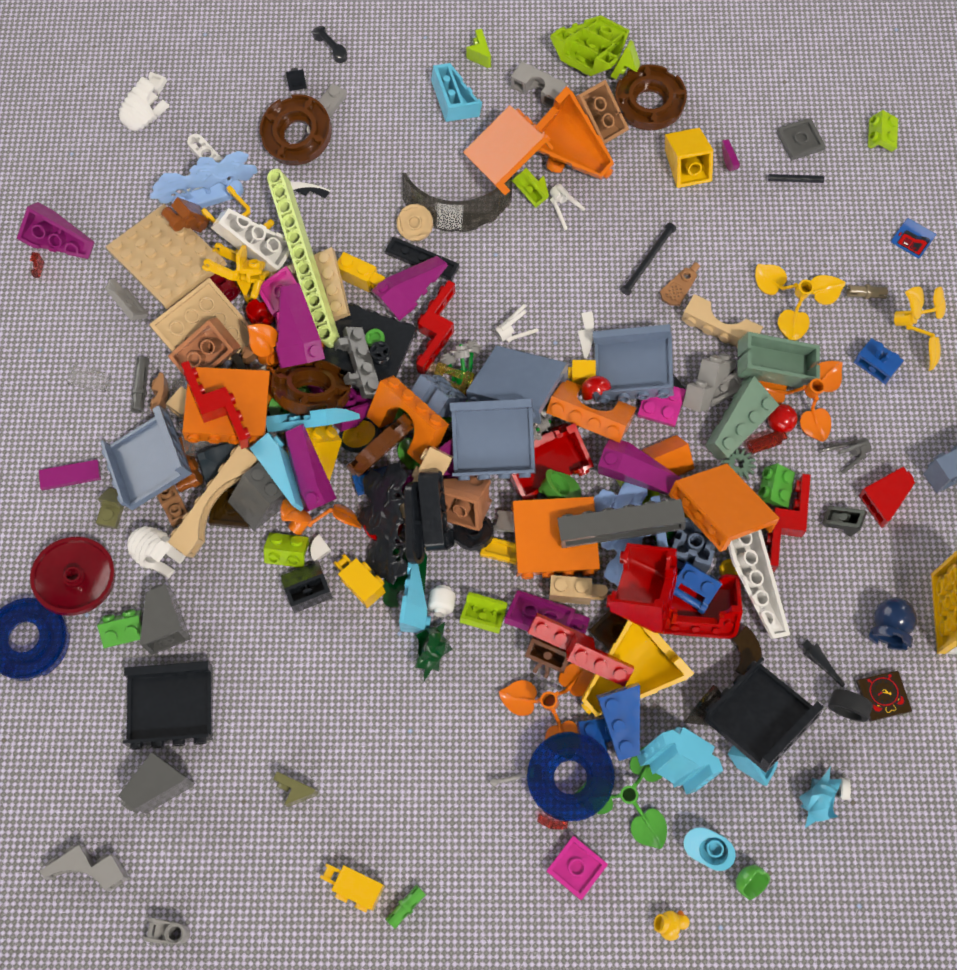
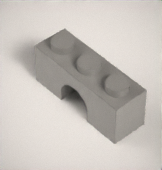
[511,62,567,108]

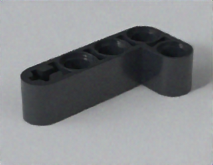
[418,471,455,551]

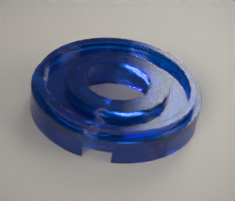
[0,598,70,681]
[527,732,615,822]

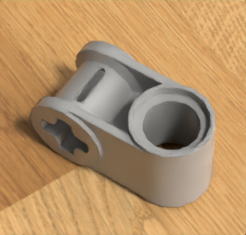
[143,917,190,945]

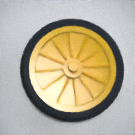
[340,418,379,453]

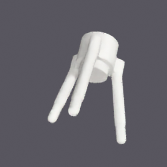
[550,184,585,230]
[494,304,539,343]

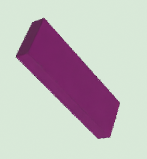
[39,459,101,491]

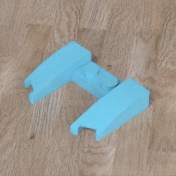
[266,408,360,432]

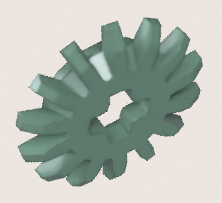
[720,448,756,480]

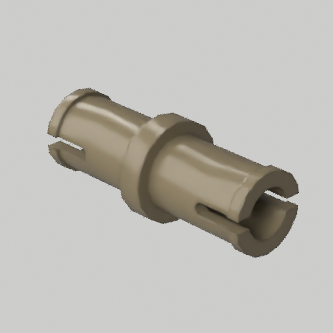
[846,284,888,299]

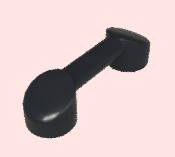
[312,26,347,63]

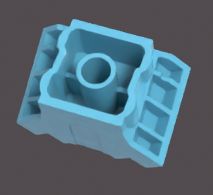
[637,727,723,795]

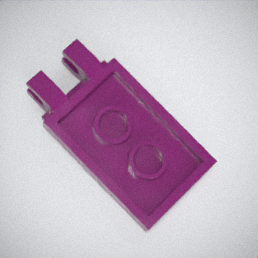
[504,590,590,634]

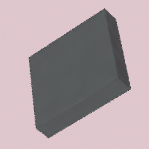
[776,118,826,161]

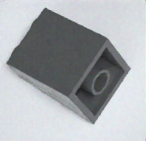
[228,462,286,531]
[140,584,191,655]
[118,753,195,814]

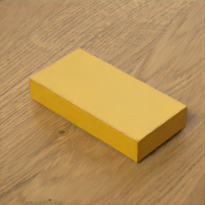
[480,537,517,565]

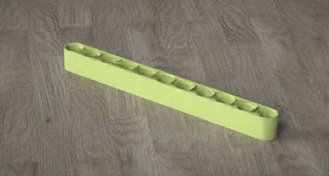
[267,169,340,348]

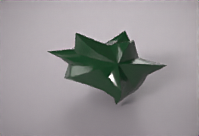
[415,622,452,681]

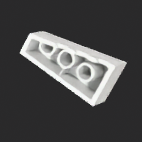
[211,208,290,273]

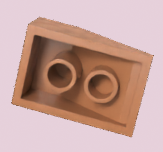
[168,318,242,375]

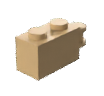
[549,575,608,605]

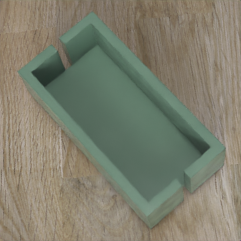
[737,332,820,388]

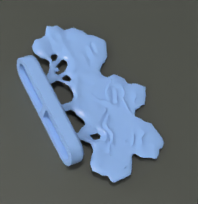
[150,151,258,211]
[594,482,668,587]

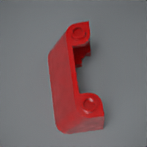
[509,422,594,500]
[607,543,677,634]
[664,574,743,639]

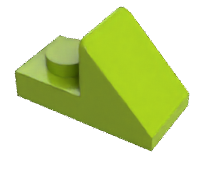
[466,28,491,68]
[611,40,640,80]
[512,168,549,208]

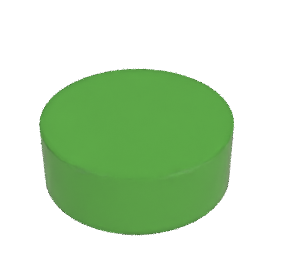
[365,329,385,348]

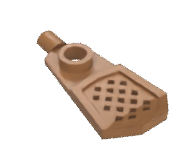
[660,262,700,306]

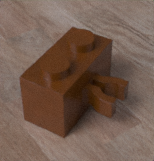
[525,636,568,678]

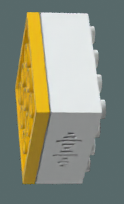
[931,551,957,655]

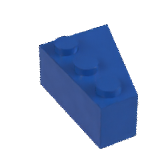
[596,682,640,761]

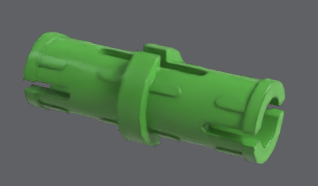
[385,885,426,929]

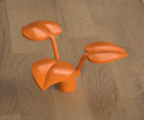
[247,324,326,409]
[759,361,843,442]
[280,499,361,535]
[499,663,594,760]

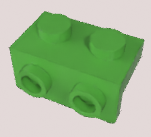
[758,463,795,509]
[97,609,142,648]

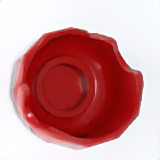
[245,299,275,325]
[581,376,611,400]
[767,404,798,434]

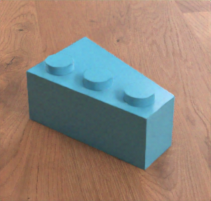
[431,63,482,122]

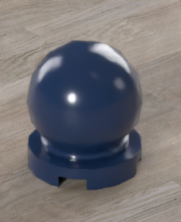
[868,597,917,650]

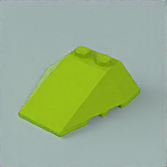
[550,15,630,76]

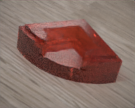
[30,252,45,278]
[537,814,569,829]

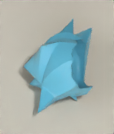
[799,766,842,828]

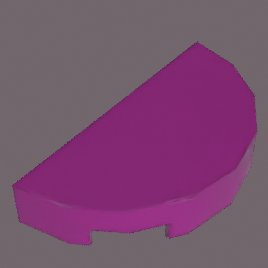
[722,139,740,171]

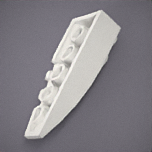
[728,530,790,639]

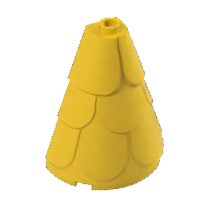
[581,621,694,717]

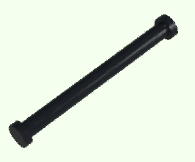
[620,222,677,296]

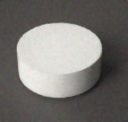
[839,777,851,800]

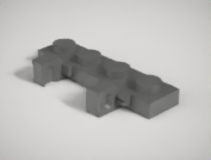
[333,327,379,399]

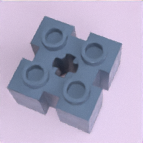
[411,374,467,418]
[672,517,715,573]

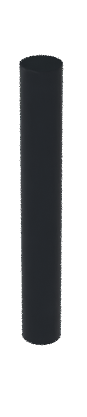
[768,174,824,183]

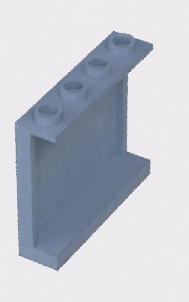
[593,324,674,403]
[466,346,568,424]
[450,399,536,481]
[100,405,192,510]

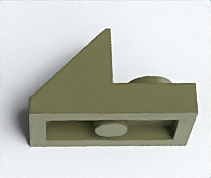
[96,488,124,529]
[273,772,318,807]

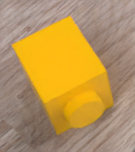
[568,360,596,385]

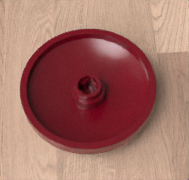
[30,537,116,616]

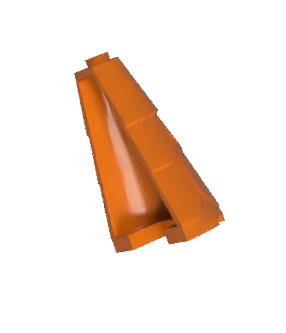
[537,86,614,180]

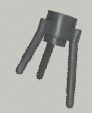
[818,437,872,474]

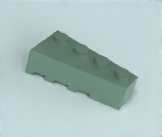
[705,376,779,460]

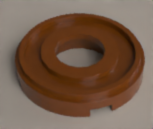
[615,64,687,131]
[259,94,332,166]
[271,360,351,416]
[346,413,414,478]

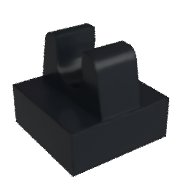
[286,67,307,91]

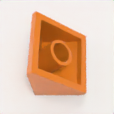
[641,435,695,476]

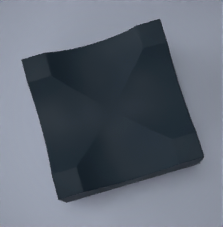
[195,442,237,486]

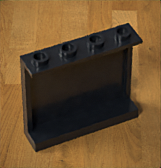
[322,304,418,383]
[704,657,824,773]
[123,661,213,750]

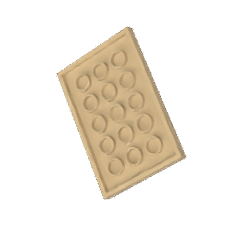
[105,204,227,310]

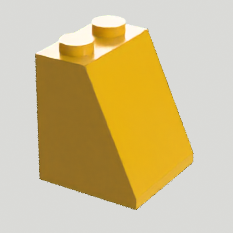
[665,128,713,188]
[286,425,342,482]

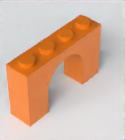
[367,375,449,465]
[546,380,636,443]

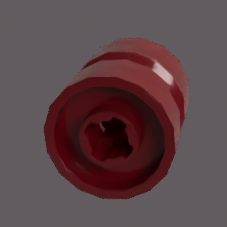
[210,274,240,302]

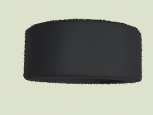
[828,689,873,722]

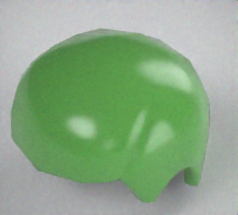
[736,865,770,900]

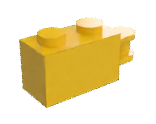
[337,252,386,292]
[333,554,386,609]
[320,863,385,913]

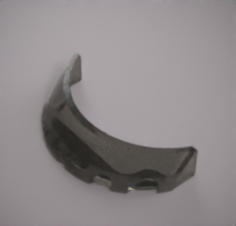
[402,173,512,232]

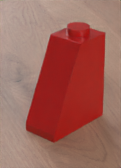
[858,466,915,528]

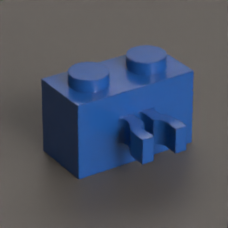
[854,338,904,385]

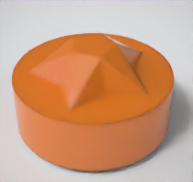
[546,158,565,173]

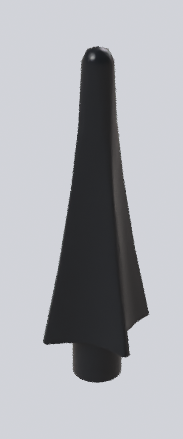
[801,639,845,687]

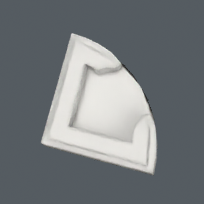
[148,72,167,94]
[310,534,331,562]

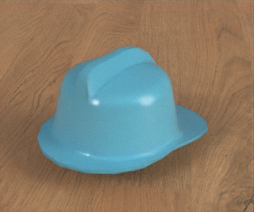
[683,827,736,871]

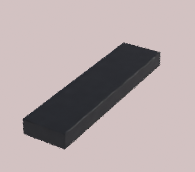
[385,236,460,282]

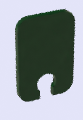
[383,548,427,608]

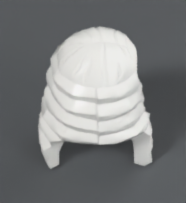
[119,77,169,131]
[127,526,186,579]

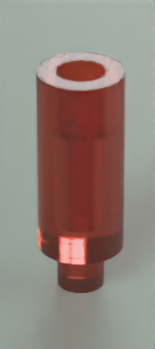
[747,431,787,454]

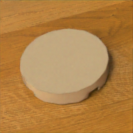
[397,204,433,242]

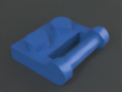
[674,561,722,614]

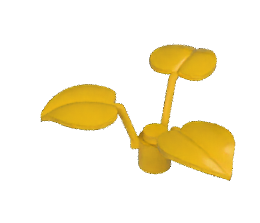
[755,264,846,341]
[894,286,946,371]

